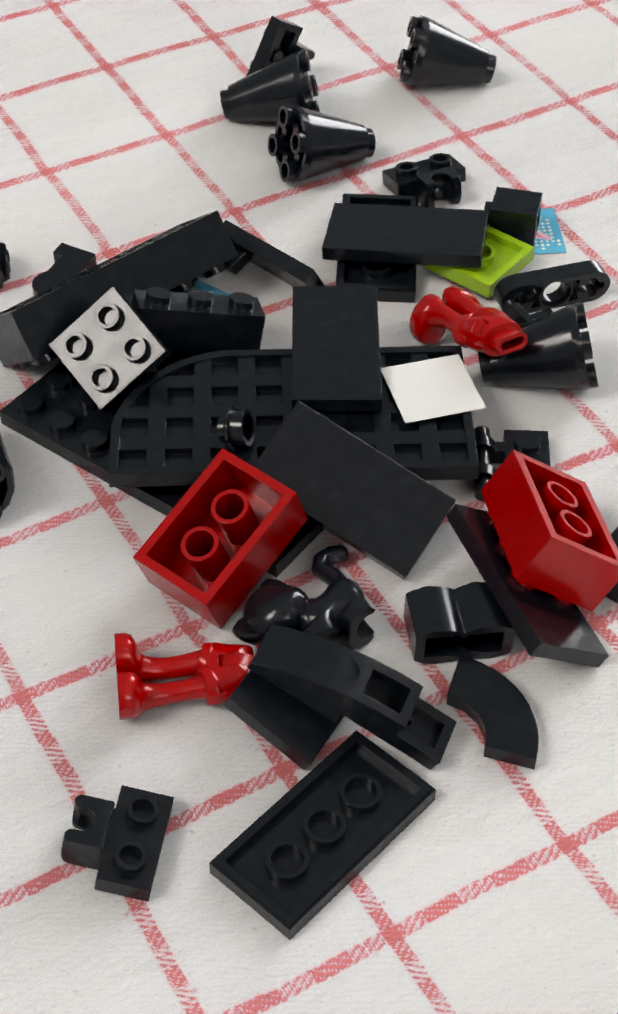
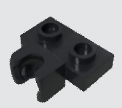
[247,16,315,76]
[382,153,466,208]
[61,785,174,902]

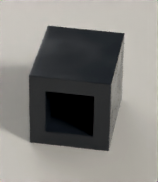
[484,187,543,246]

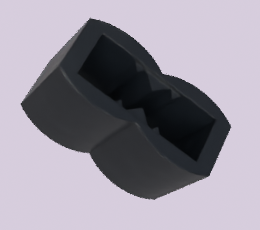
[403,582,514,664]

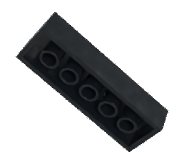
[0,210,238,370]

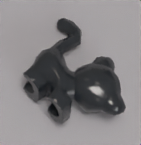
[232,545,376,648]

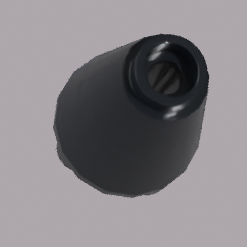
[397,15,496,87]
[220,49,320,123]
[268,106,376,182]
[478,303,598,390]

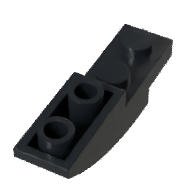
[247,624,457,770]

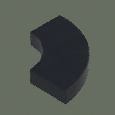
[446,655,539,770]

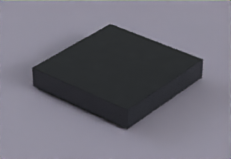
[223,669,344,770]

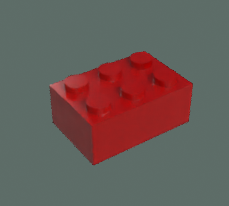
[133,448,308,629]
[480,449,618,611]

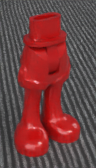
[409,286,528,357]
[114,633,259,720]

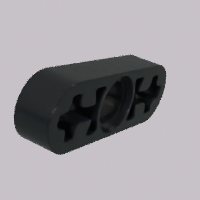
[494,260,610,315]

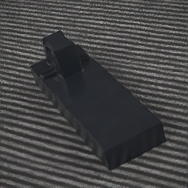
[224,220,325,286]

